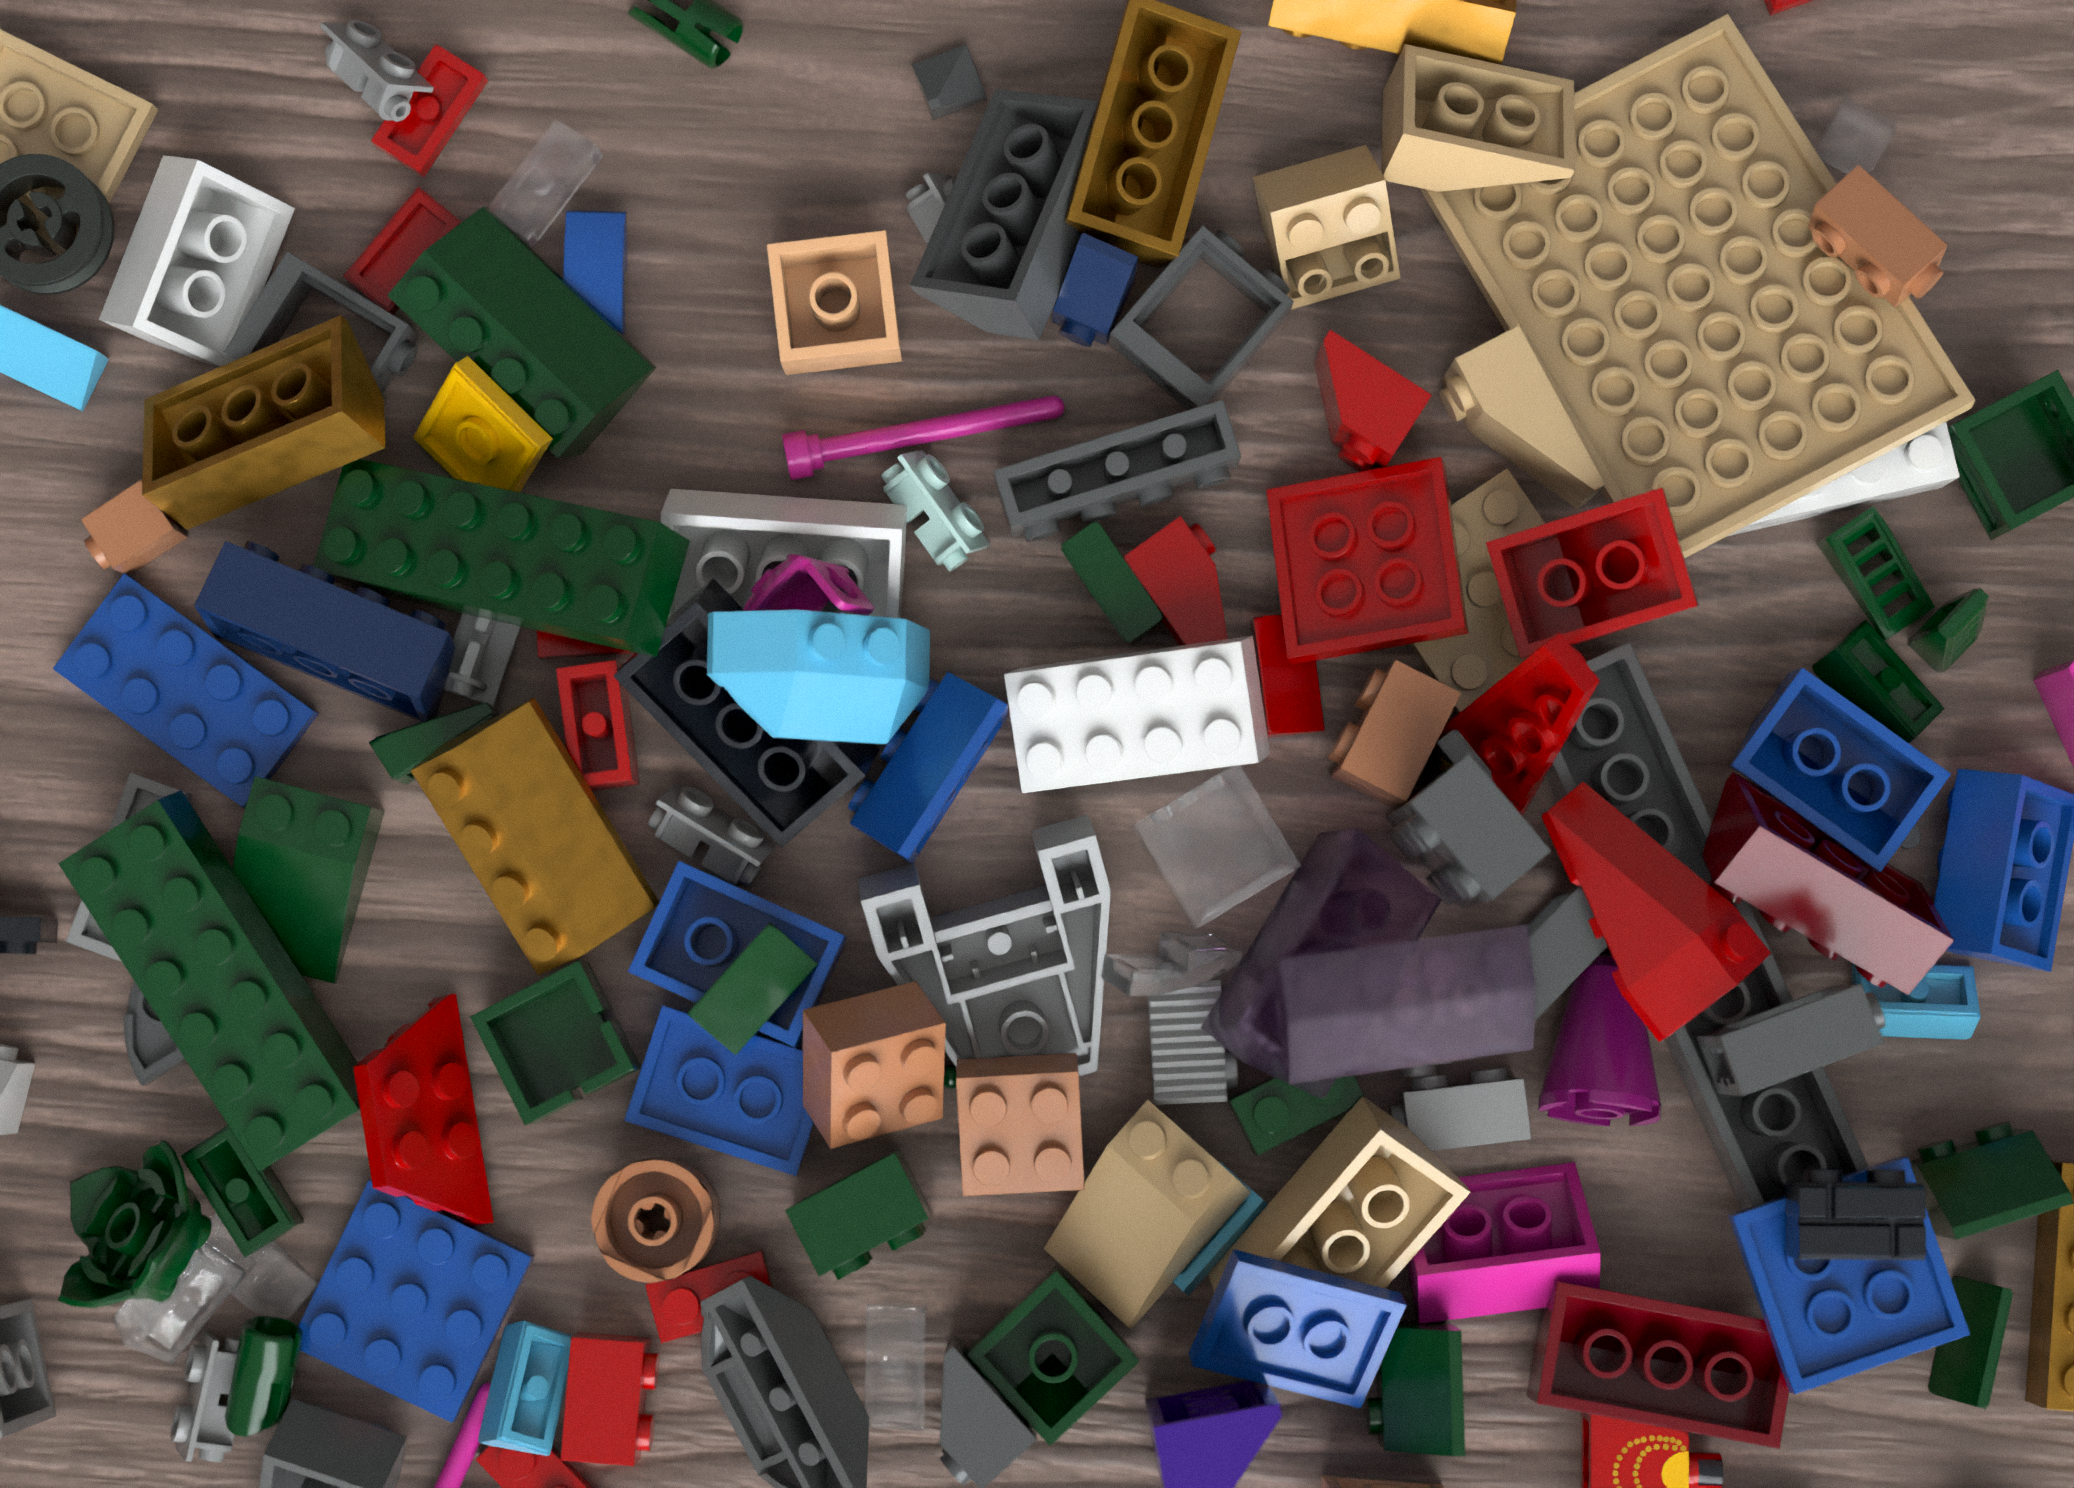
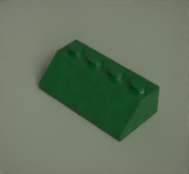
[387,206,657,459]

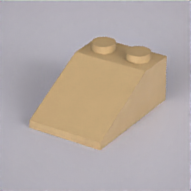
[1381,44,1576,192]
[1439,325,1606,508]
[1044,1100,1251,1329]

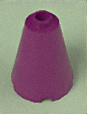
[1538,956,1661,1126]

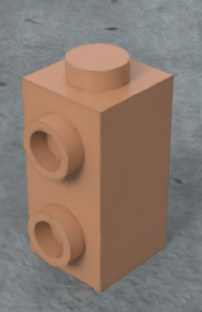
[1808,164,1948,308]

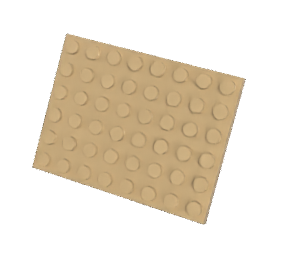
[1419,14,1975,558]

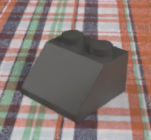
[940,1336,1037,1488]
[259,1398,407,1488]

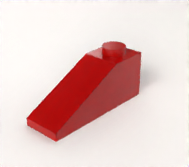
[1123,516,1228,646]

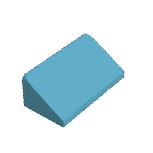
[0,305,109,412]
[1852,963,1981,1040]
[478,1320,572,1456]

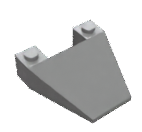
[857,815,1111,1076]

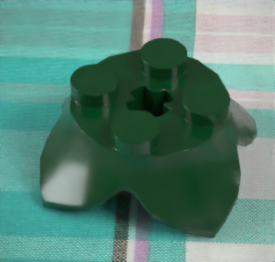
[58,1140,212,1308]

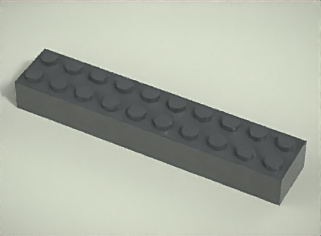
[1546,643,1869,1210]

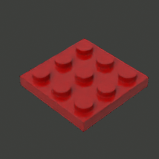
[1266,457,1469,665]

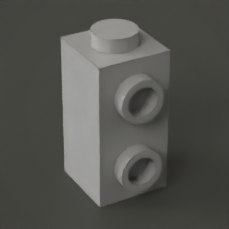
[1389,1067,1532,1151]

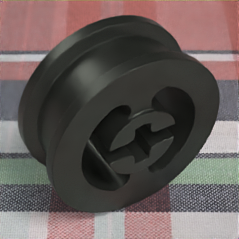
[0,154,114,295]

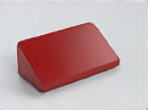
[1251,615,1325,738]

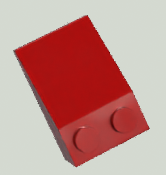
[1486,488,1699,659]

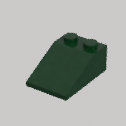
[233,776,385,984]

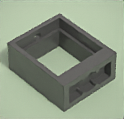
[1109,226,1294,410]
[224,251,419,406]
[1462,887,1608,1036]
[1696,984,1885,1096]

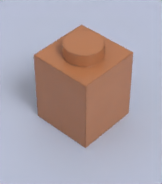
[80,480,187,576]

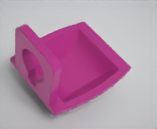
[742,554,874,616]

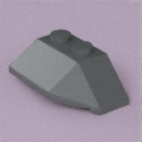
[701,1275,869,1488]

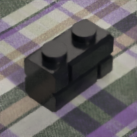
[1785,1169,1926,1260]

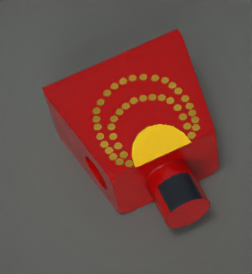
[1581,1412,1723,1488]

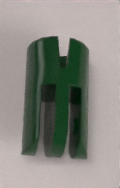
[628,0,744,68]
[225,1316,303,1437]

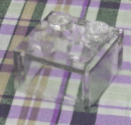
[1132,765,1301,930]

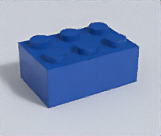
[628,861,849,1047]

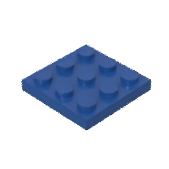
[1728,1156,1970,1395]
[298,1179,535,1423]

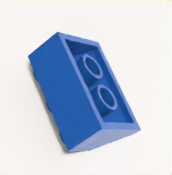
[1730,667,1951,872]
[847,672,1009,864]
[1934,769,2074,972]

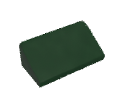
[1061,522,1162,646]
[1812,619,1945,743]
[687,922,818,1055]
[181,1125,304,1258]
[1928,1276,2013,1409]

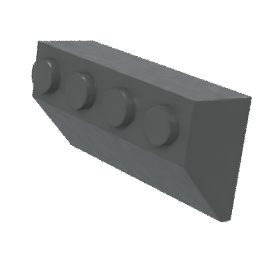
[910,89,1098,340]

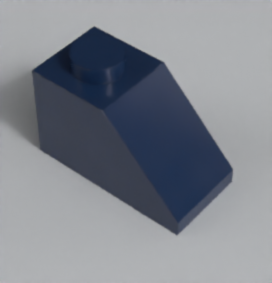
[1052,233,1138,347]

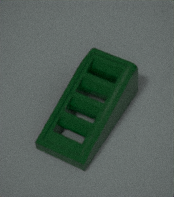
[1817,506,1935,640]
[1908,588,1989,673]
[369,702,500,784]

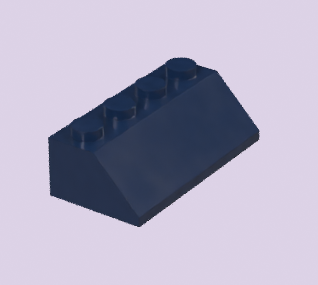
[194,541,455,722]

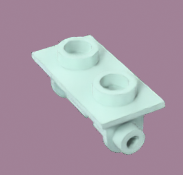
[881,450,991,572]

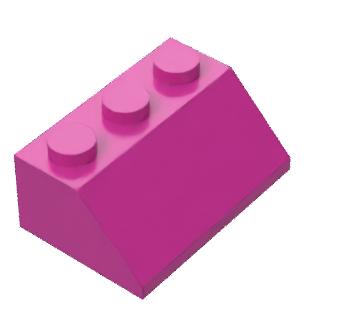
[1407,1162,1601,1324]

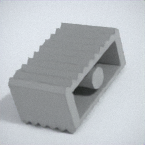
[1147,980,1238,1105]

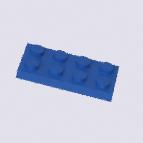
[53,573,319,808]

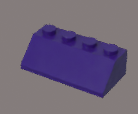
[1145,1380,1282,1488]

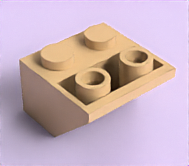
[1253,145,1401,310]

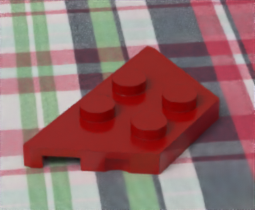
[353,994,494,1226]

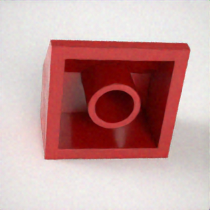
[1314,330,1432,472]

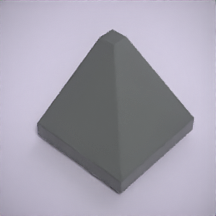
[912,44,987,120]

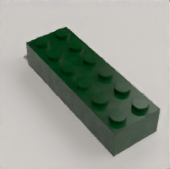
[313,459,690,657]
[58,790,360,1172]

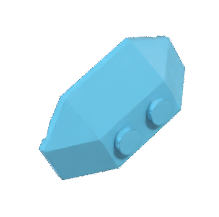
[707,610,930,745]

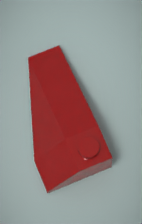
[1541,782,1771,1042]

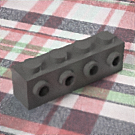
[993,400,1241,542]

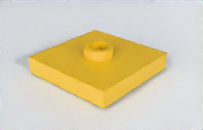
[413,356,553,492]

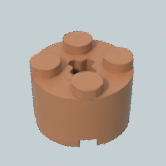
[591,1157,720,1283]

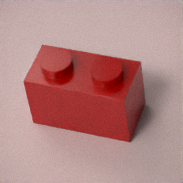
[556,660,640,791]
[560,1332,659,1466]

